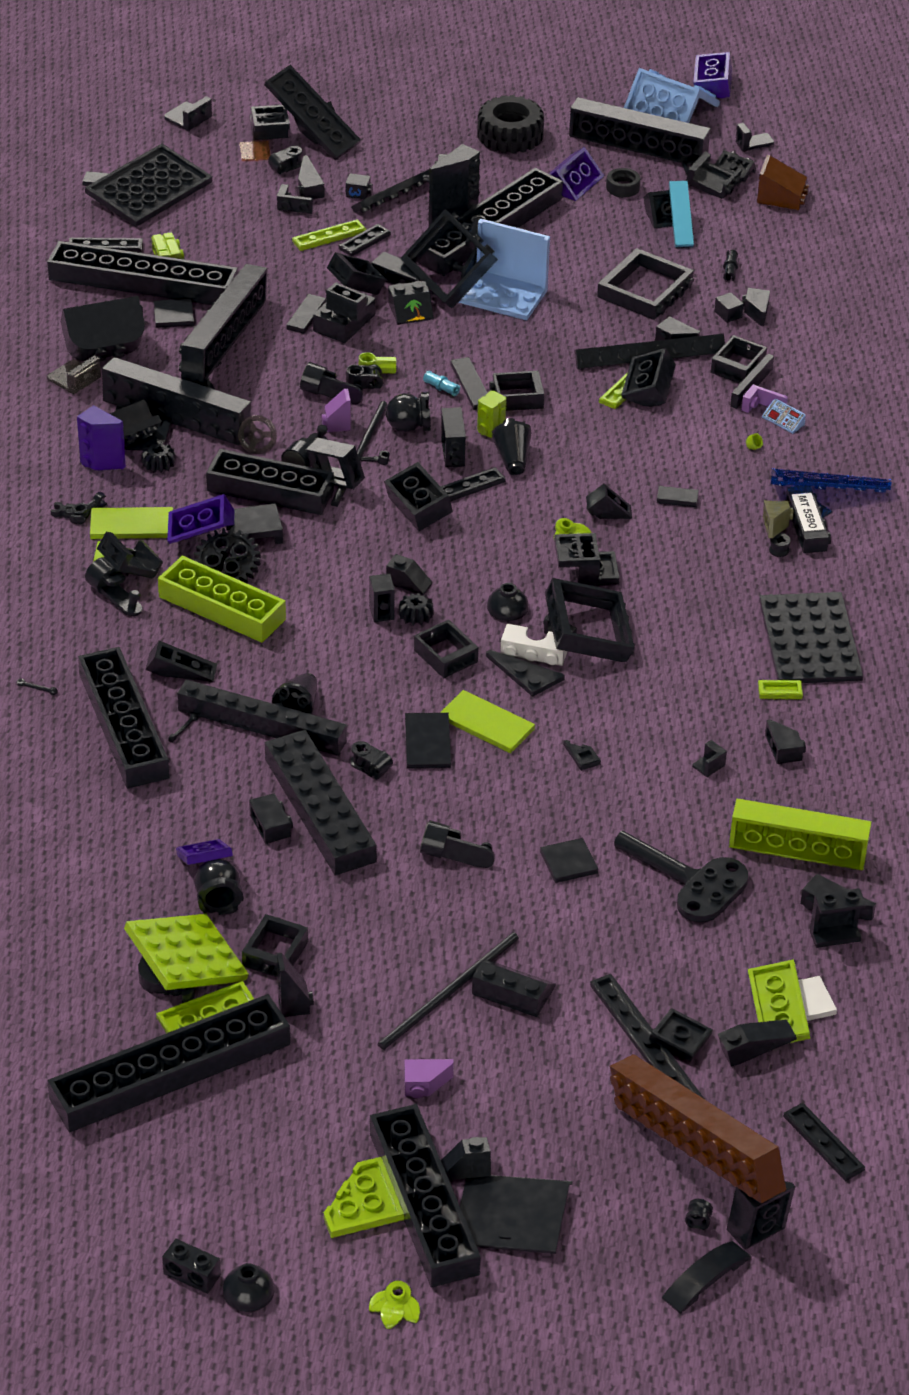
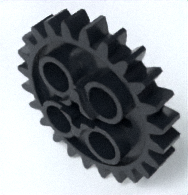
[194,528,261,584]

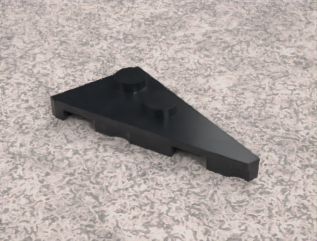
[486,650,565,697]

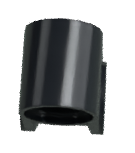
[268,146,302,175]
[346,365,384,389]
[350,741,393,780]

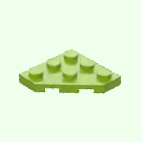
[324,1157,404,1238]

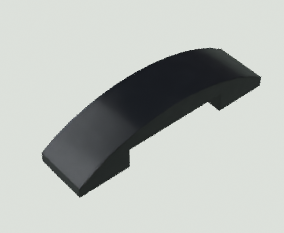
[662,1241,751,1314]

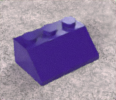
[693,52,732,98]
[549,147,604,201]
[77,405,126,470]
[167,494,235,544]

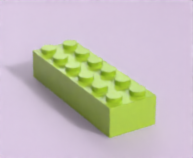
[158,556,286,643]
[729,798,871,870]

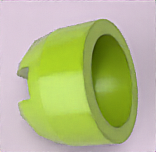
[746,433,763,450]

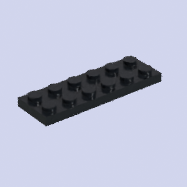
[264,64,361,160]

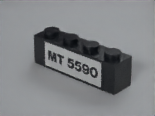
[785,485,831,553]

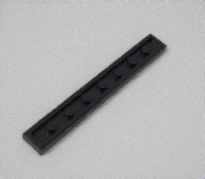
[590,974,705,1099]

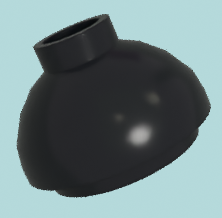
[487,583,529,621]
[223,1263,275,1312]

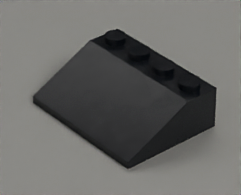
[428,144,481,227]

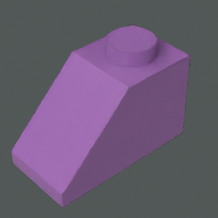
[321,389,351,432]
[404,1059,453,1098]

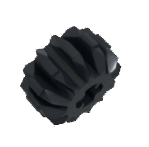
[142,442,175,474]
[399,593,434,626]

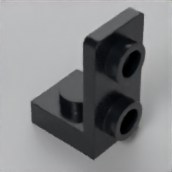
[736,123,774,151]
[277,184,313,214]

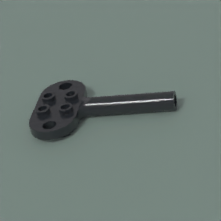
[614,831,748,922]

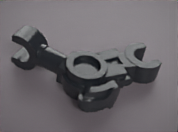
[50,492,107,524]

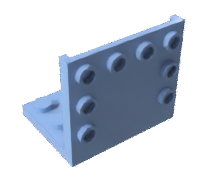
[624,68,720,123]
[458,219,550,321]

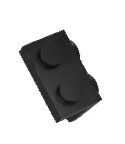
[164,96,212,131]

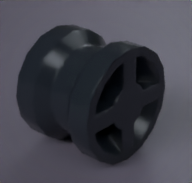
[769,533,790,557]
[685,1199,713,1230]

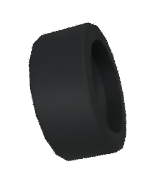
[606,168,641,198]

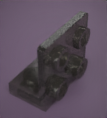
[47,356,101,395]

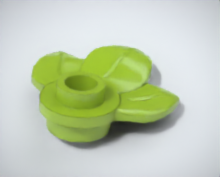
[554,518,591,535]
[369,1281,420,1329]

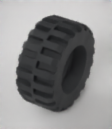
[477,95,544,154]

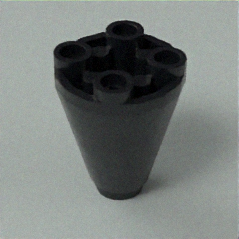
[492,418,532,475]
[272,673,317,714]

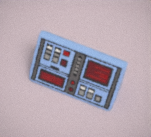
[762,399,806,434]

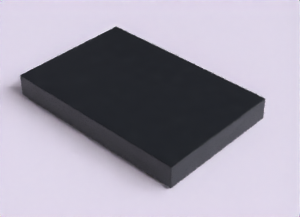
[405,712,451,768]

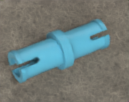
[423,371,460,396]

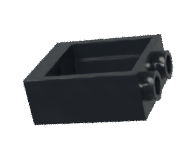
[327,252,386,295]
[711,335,767,384]
[489,370,544,411]
[441,407,466,468]
[306,438,365,490]
[414,619,479,678]
[242,914,308,978]

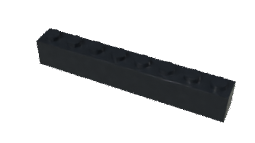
[177,679,347,756]

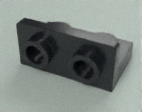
[714,150,757,182]

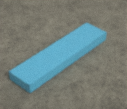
[669,181,694,247]

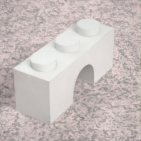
[500,624,567,666]

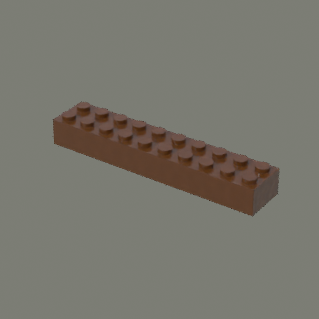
[610,1054,786,1203]

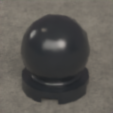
[386,392,431,432]
[194,859,244,915]

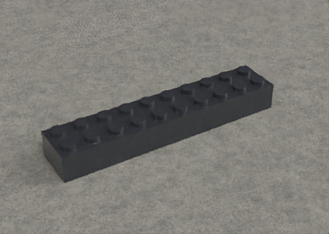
[418,167,563,276]
[47,241,238,305]
[179,264,267,384]
[47,994,291,1133]

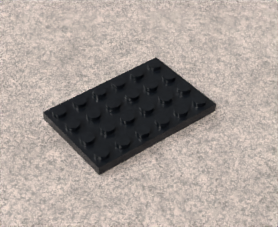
[85,143,213,227]
[759,592,863,683]

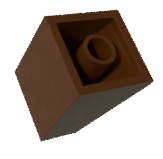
[757,155,809,210]

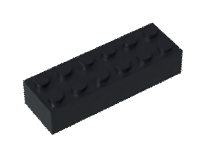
[206,449,334,515]

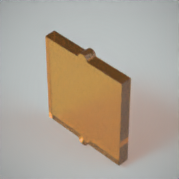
[239,141,270,161]

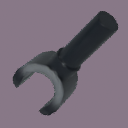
[361,451,390,465]

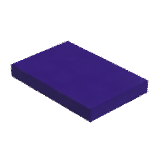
[176,839,233,865]

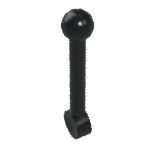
[16,679,58,695]
[168,713,198,743]

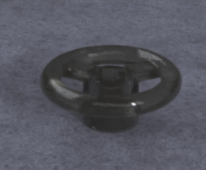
[238,415,277,454]

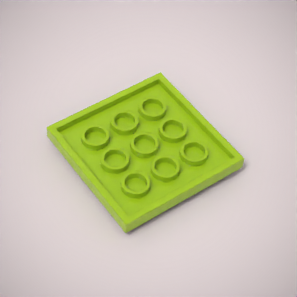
[124,914,249,990]

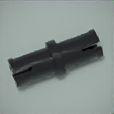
[723,250,738,281]

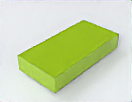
[758,680,803,699]

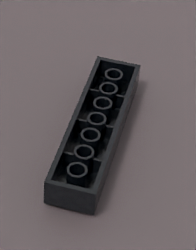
[569,97,710,165]
[102,357,251,446]
[78,647,170,789]
[265,730,377,876]
[370,1104,481,1288]

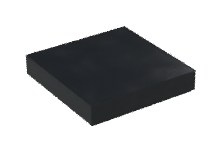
[154,299,194,328]
[540,838,598,883]
[649,1008,713,1062]

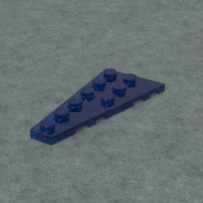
[771,468,892,493]

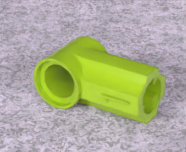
[358,352,396,374]

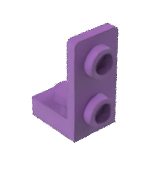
[741,385,788,413]

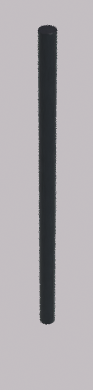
[331,401,387,507]
[377,932,519,1050]

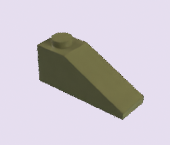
[763,501,793,538]

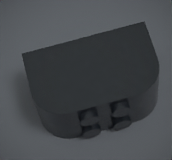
[60,296,145,362]

